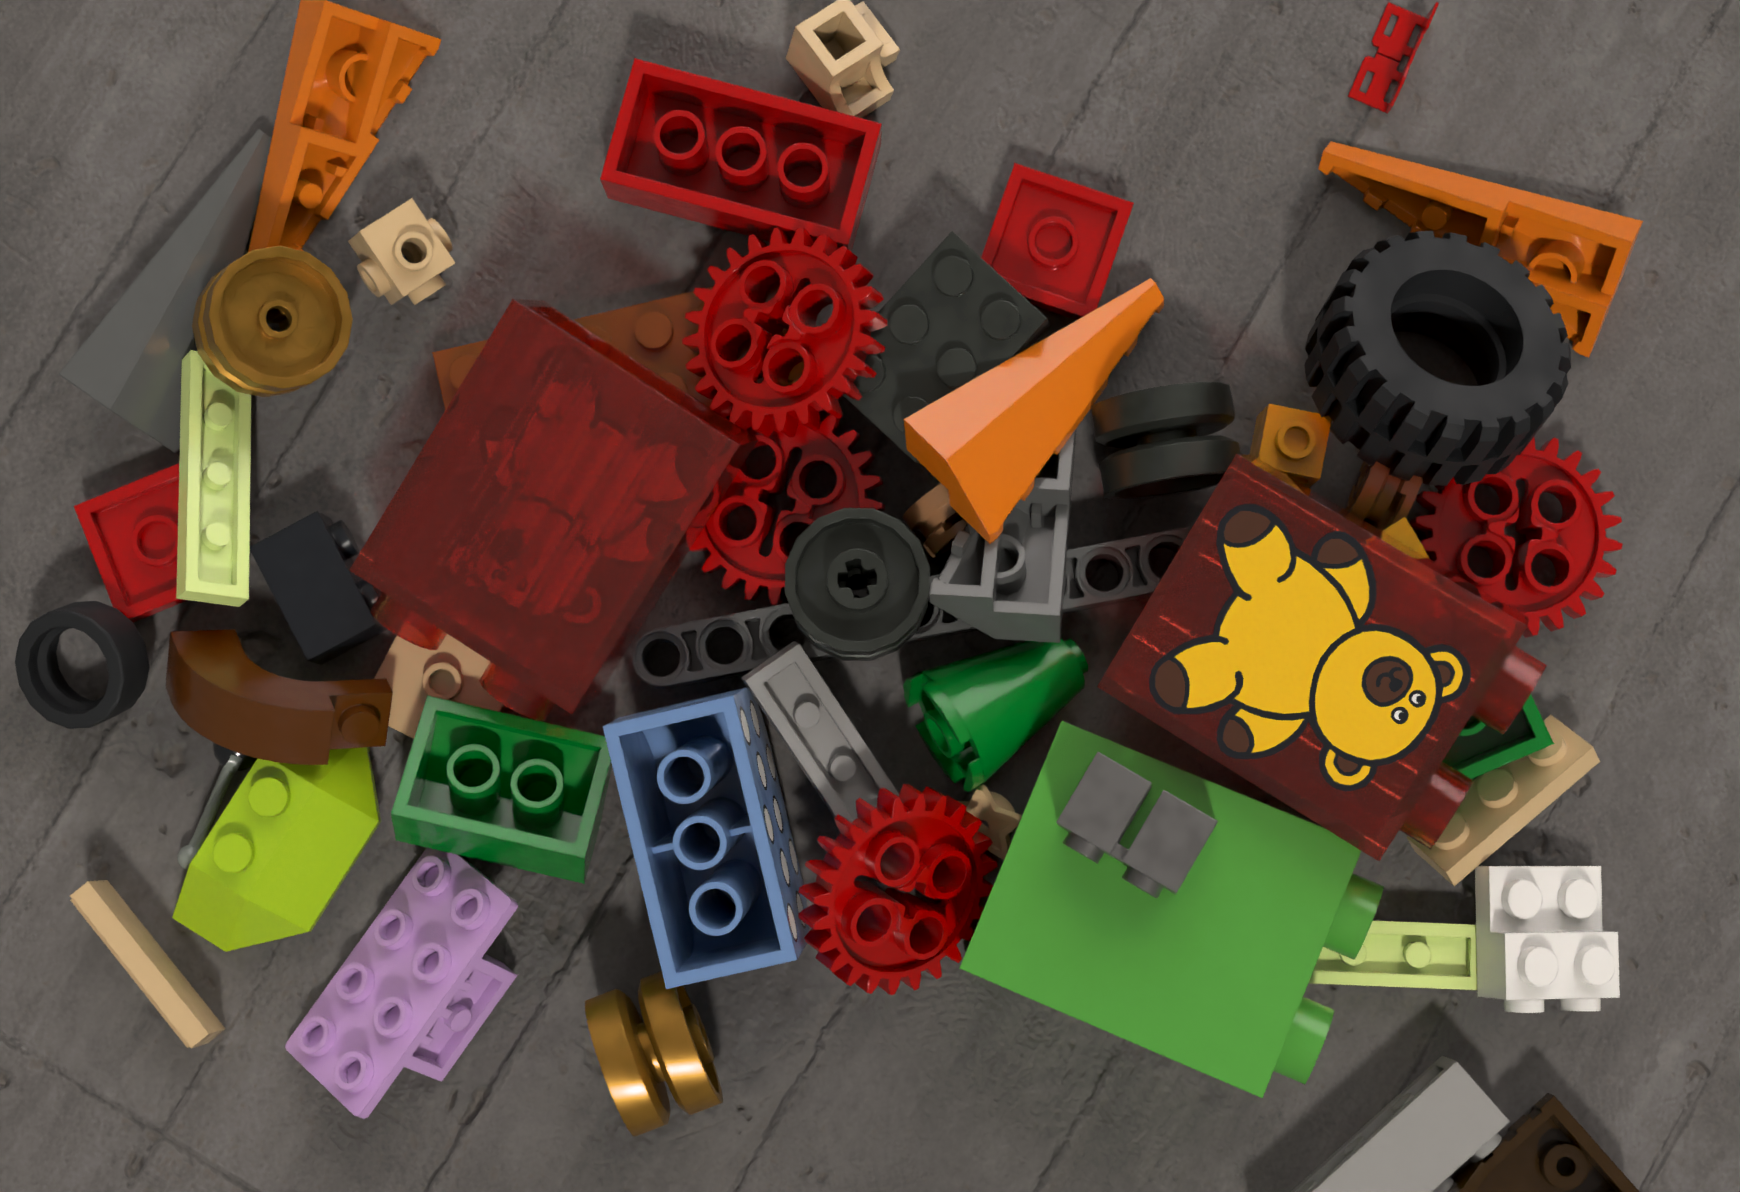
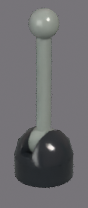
[177,743,257,870]

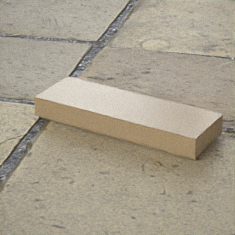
[70,880,226,1049]

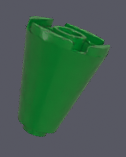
[903,638,1088,792]

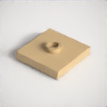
[374,597,533,739]

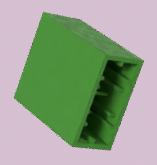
[959,721,1384,1098]

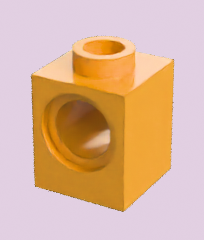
[1245,404,1331,489]

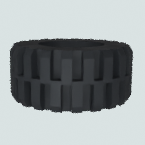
[1304,231,1571,486]

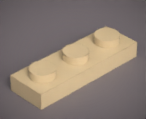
[1407,715,1600,886]

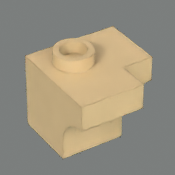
[786,0,900,118]

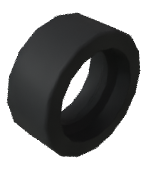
[15,601,150,729]

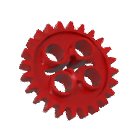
[682,227,887,437]
[679,414,885,605]
[1410,437,1623,638]
[798,784,997,995]

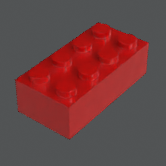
[600,58,882,252]

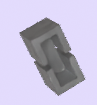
[1056,752,1218,898]

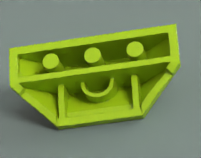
[172,747,381,952]

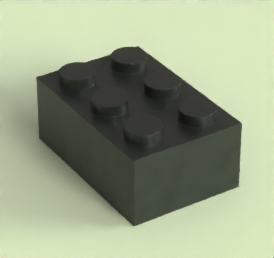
[843,231,1050,464]

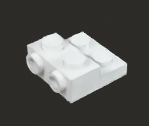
[1475,866,1620,1013]

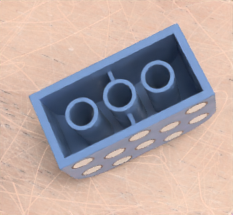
[603,687,809,989]

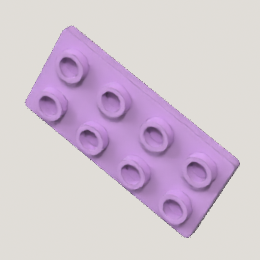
[285,848,518,1119]

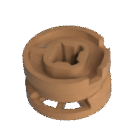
[1345,461,1423,531]
[902,483,967,558]

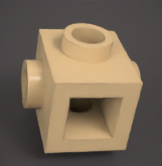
[348,198,455,305]

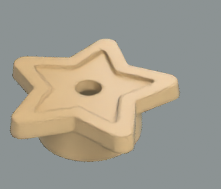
[958,784,1022,860]

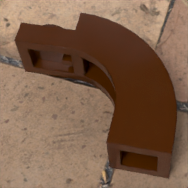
[165,629,393,765]

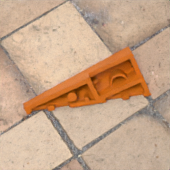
[248,0,441,252]
[1318,141,1643,358]
[904,278,1164,544]

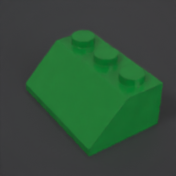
[391,695,612,884]

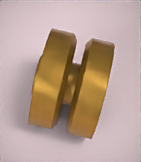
[192,246,353,397]
[585,971,723,1137]

